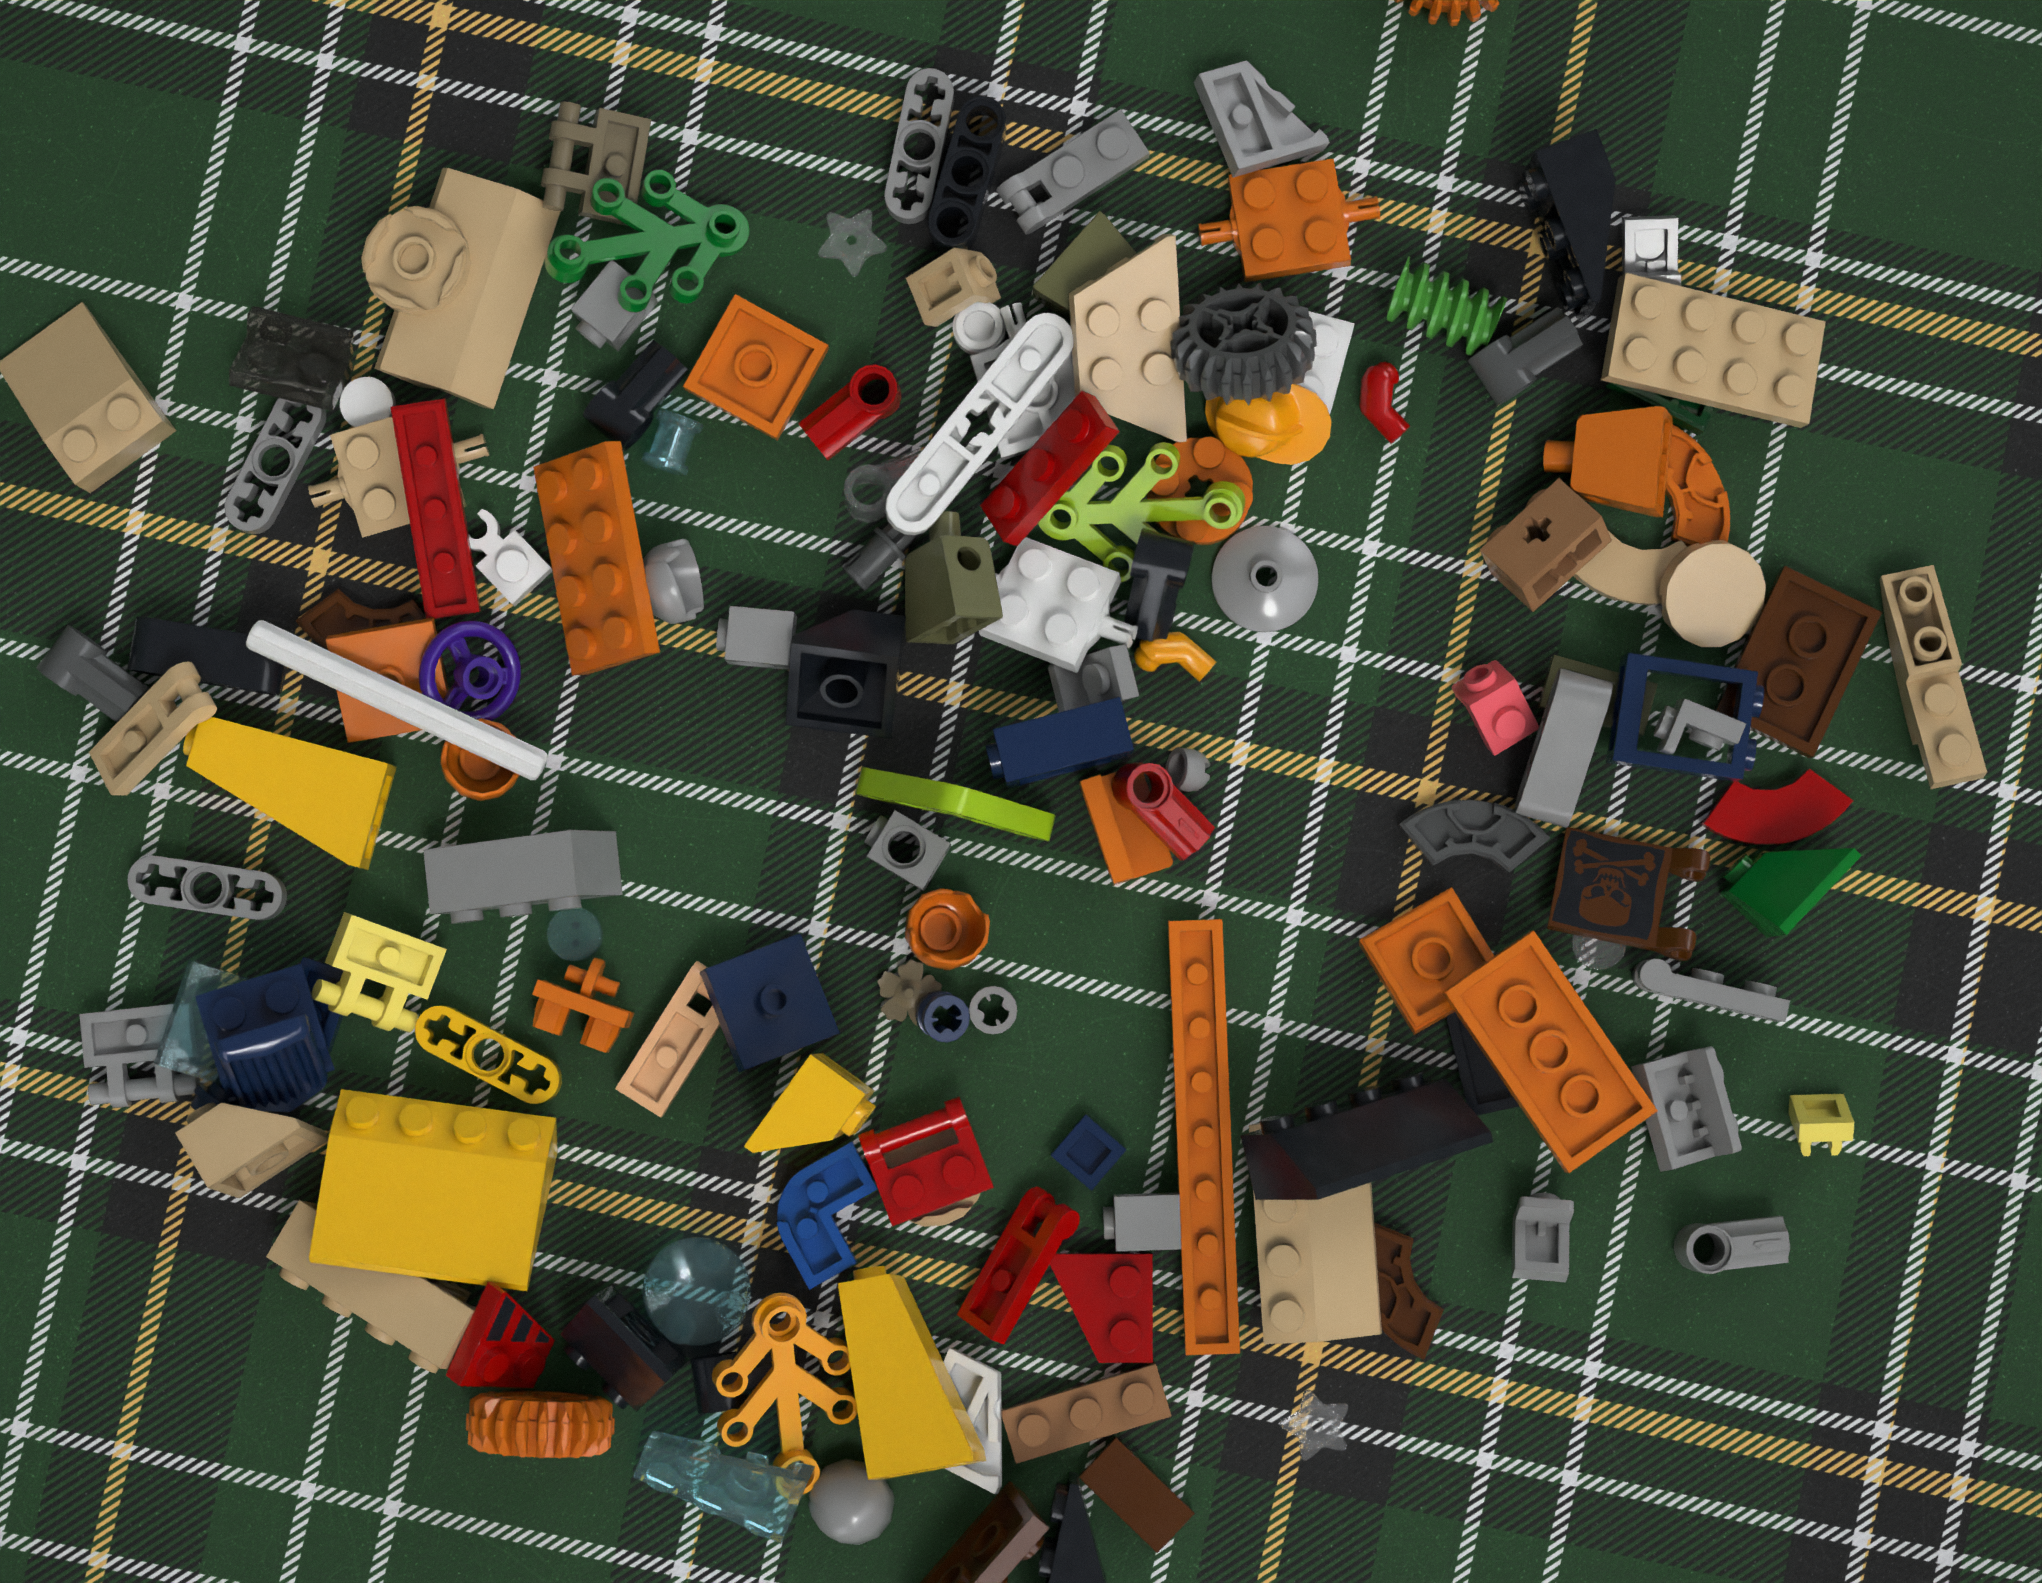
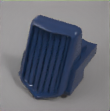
[195,964,335,1112]

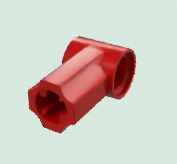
[798,364,902,461]
[1112,762,1215,860]

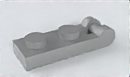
[996,109,1150,235]
[1632,959,1790,1022]

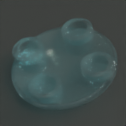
[643,1237,751,1345]

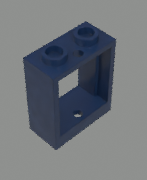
[1606,653,1764,781]
[985,697,1134,789]

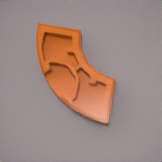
[1665,424,1730,546]

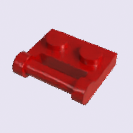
[858,1096,994,1226]

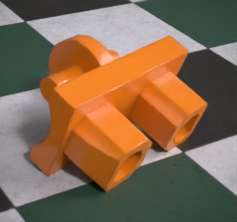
[532,957,635,1053]

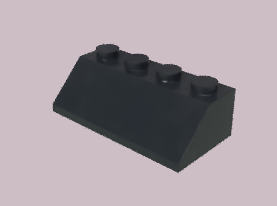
[1241,1072,1493,1200]

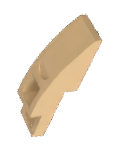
[1879,565,1987,789]

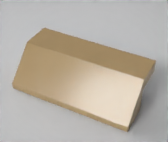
[374,168,561,409]

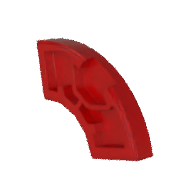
[1701,769,1854,845]

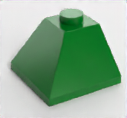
[1720,848,1862,938]

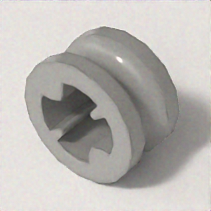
[969,986,1018,1034]

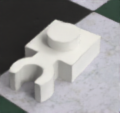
[469,509,552,606]

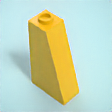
[183,717,397,870]
[838,1266,986,1480]

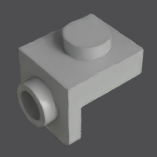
[1512,1193,1574,1282]

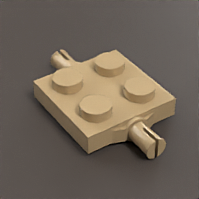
[308,416,489,538]

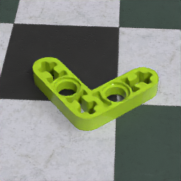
[855,767,1056,841]

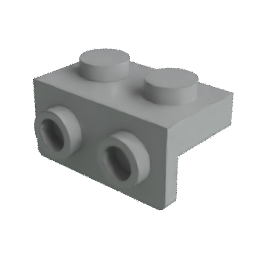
[1631,1046,1742,1171]

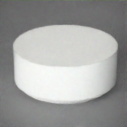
[953,302,1006,355]
[340,377,396,428]

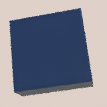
[1051,1114,1126,1191]

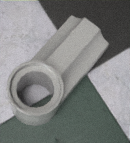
[1674,1215,1790,1274]

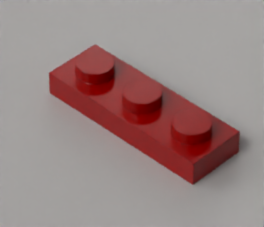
[980,391,1120,546]

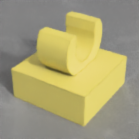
[1788,1094,1854,1156]

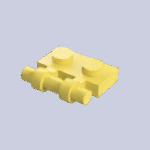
[312,912,447,1033]

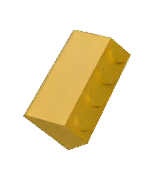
[744,1053,876,1153]

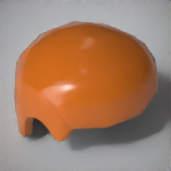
[441,718,520,801]
[905,888,990,970]

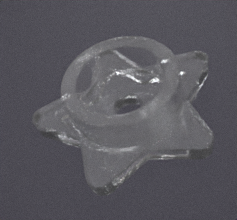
[818,209,887,277]
[1280,1390,1348,1461]

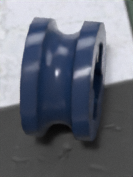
[915,990,970,1043]

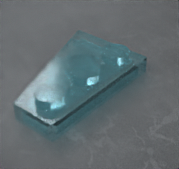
[633,1430,815,1544]

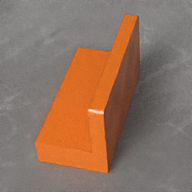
[1079,772,1173,886]

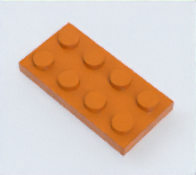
[533,441,660,676]
[1442,931,1658,1173]

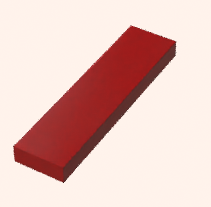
[391,398,481,619]

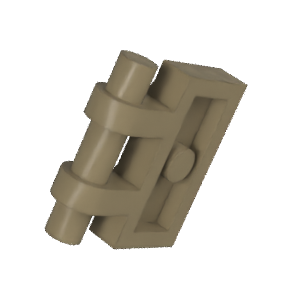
[541,101,651,226]

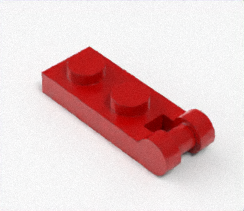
[957,1187,1080,1344]

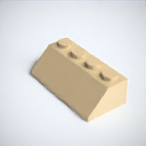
[1249,1123,1382,1344]

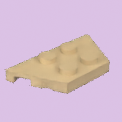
[1069,234,1187,442]

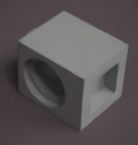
[571,260,658,351]
[716,606,797,670]
[864,810,951,891]
[1103,1192,1181,1251]

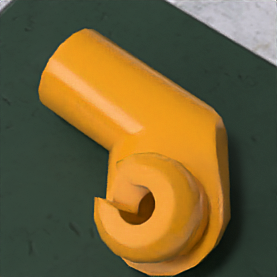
[1134,632,1217,682]

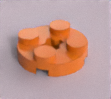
[1147,437,1253,545]

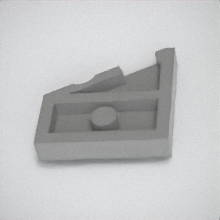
[1193,60,1330,178]

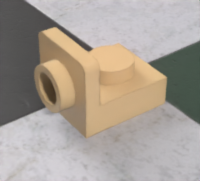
[906,247,1001,327]

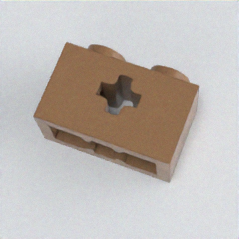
[1480,478,1612,612]

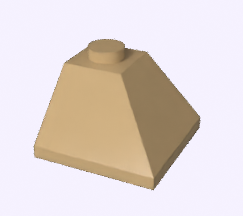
[175,1103,329,1199]

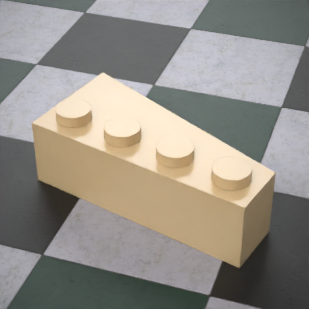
[266,1200,476,1373]

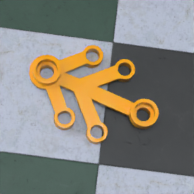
[712,1293,857,1496]

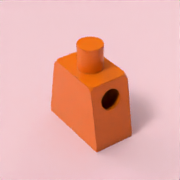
[1543,406,1673,518]

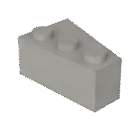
[423,830,623,924]

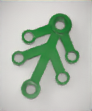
[545,170,750,312]

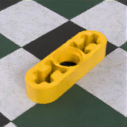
[415,1006,562,1104]

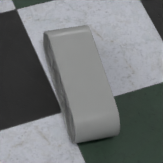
[1514,668,1613,828]

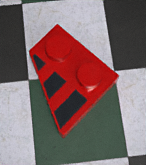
[446,1282,555,1388]

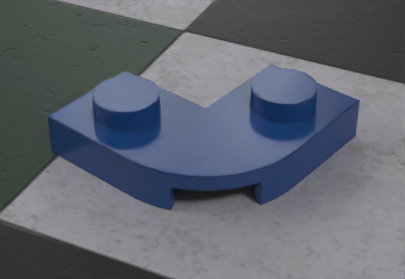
[777,1141,878,1290]

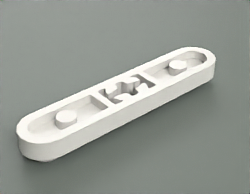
[885,313,1073,535]

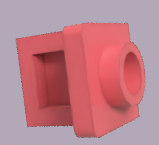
[1451,660,1539,756]

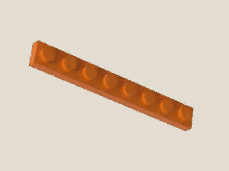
[1168,919,1240,1355]

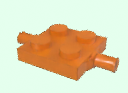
[1198,159,1380,282]

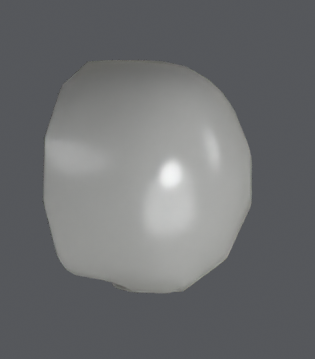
[643,539,704,624]
[808,1458,894,1545]

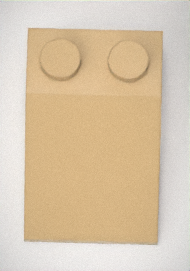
[0,302,176,493]

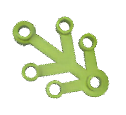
[1038,442,1245,582]

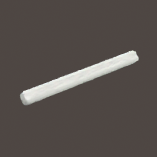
[246,620,548,780]

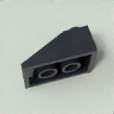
[560,1284,688,1412]

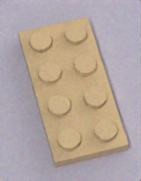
[1601,273,1826,428]

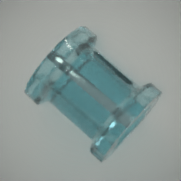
[641,410,703,476]

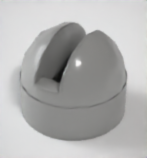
[1166,747,1210,792]

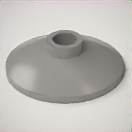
[1212,526,1318,632]

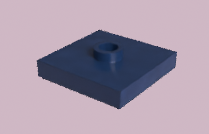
[700,933,839,1073]

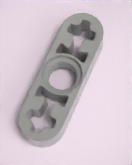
[885,68,954,224]
[224,388,326,534]
[127,855,287,920]

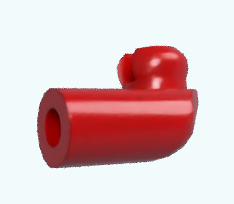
[1359,362,1411,444]

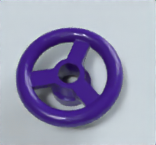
[419,621,521,721]

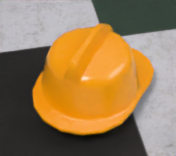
[1205,384,1332,465]

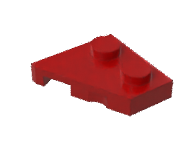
[1050,1253,1153,1363]

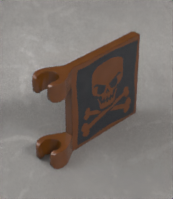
[1547,827,1711,961]

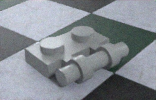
[79,1002,200,1108]

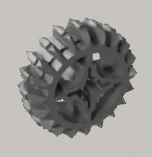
[1170,283,1317,406]

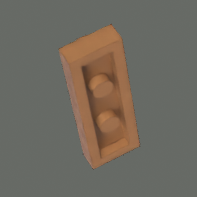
[1001,1362,1172,1464]

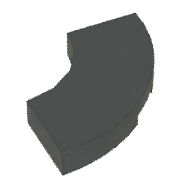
[1398,800,1550,873]

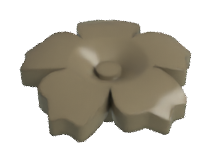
[877,959,942,1026]

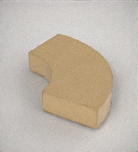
[1574,531,1687,606]

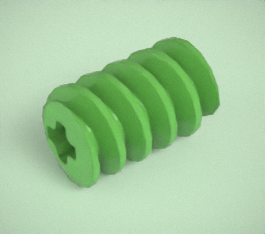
[1387,256,1508,356]

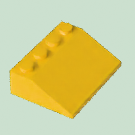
[309,1089,558,1291]

